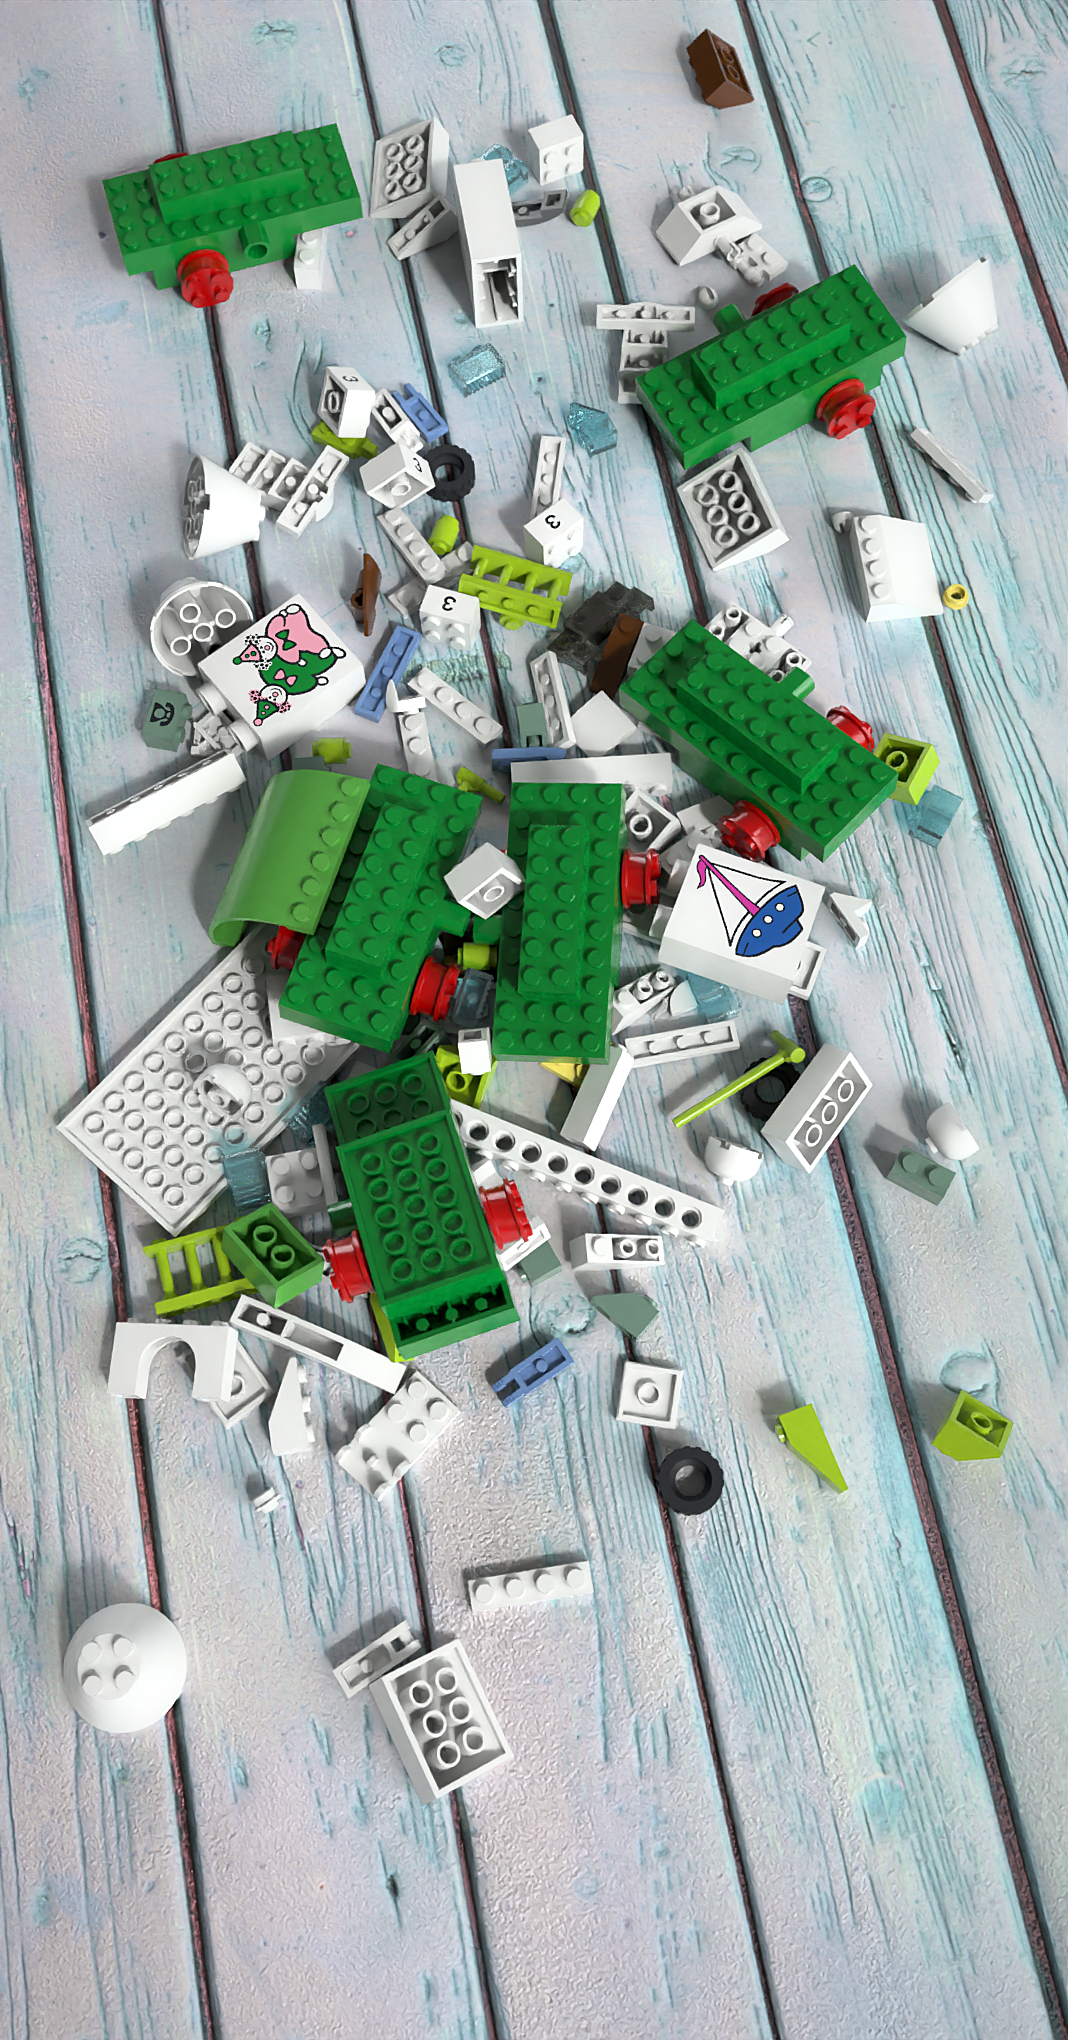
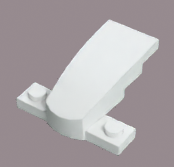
[596,302,695,404]
[228,441,349,538]

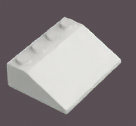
[370,116,449,218]
[676,447,789,571]
[849,515,943,622]
[368,1638,514,1806]

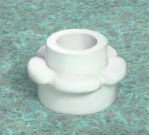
[252,1487,280,1514]

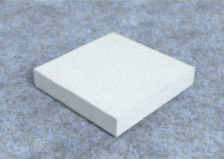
[616,1361,683,1430]

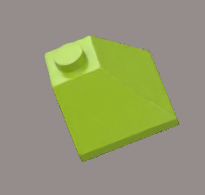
[436,1045,498,1110]
[932,1390,1014,1461]

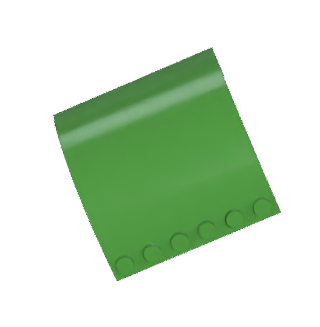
[208,769,370,949]

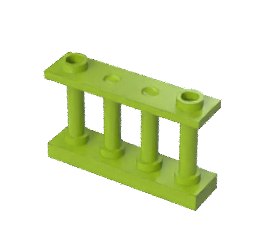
[458,545,573,629]
[142,1215,259,1319]

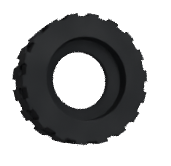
[423,444,476,502]
[739,1056,800,1122]
[656,1446,724,1516]

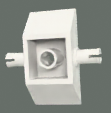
[656,185,762,267]
[704,600,812,682]

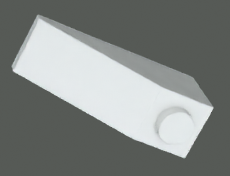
[387,193,458,260]

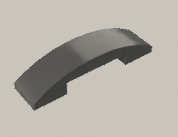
[511,189,568,227]

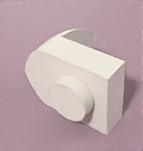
[386,679,426,715]

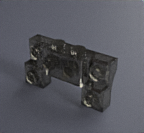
[547,581,655,676]

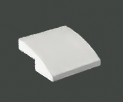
[571,691,636,758]

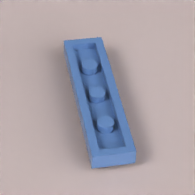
[354,625,422,723]

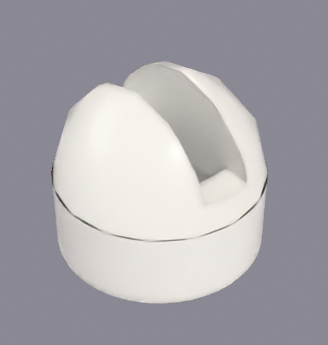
[698,287,718,310]
[832,512,853,533]

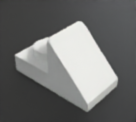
[826,892,872,949]

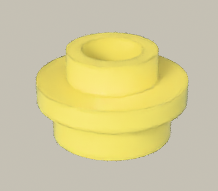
[942,584,969,610]

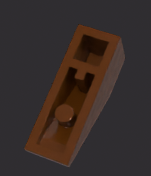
[589,613,644,701]

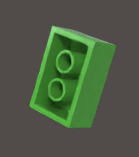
[221,1202,325,1309]

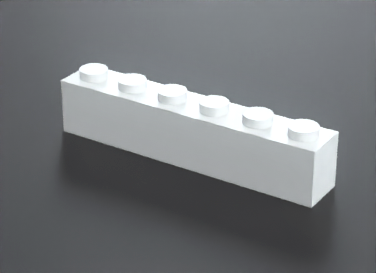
[85,747,247,855]
[511,753,673,798]

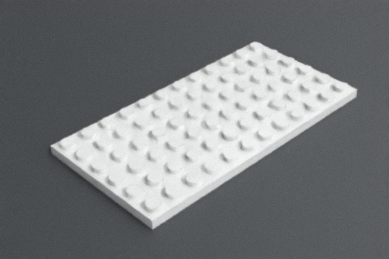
[56,922,364,1238]

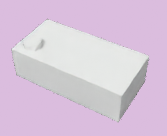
[760,1043,872,1174]

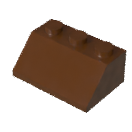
[686,28,754,110]

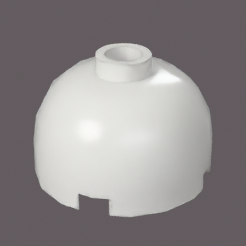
[193,1064,252,1120]
[925,1102,979,1160]
[704,1136,764,1186]

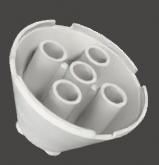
[902,255,999,356]
[182,454,265,560]
[150,577,254,679]
[63,1603,187,1733]

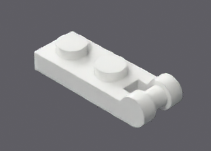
[332,1620,422,1698]

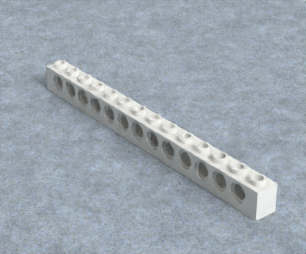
[347,1061,725,1248]

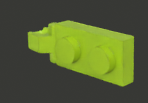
[311,419,379,460]

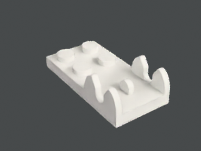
[334,1371,461,1502]

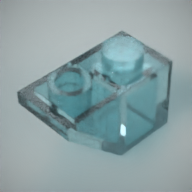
[567,402,617,457]

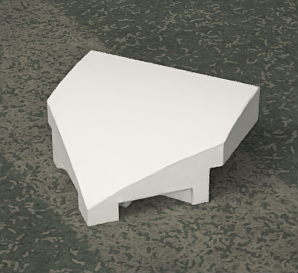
[191,712,244,758]

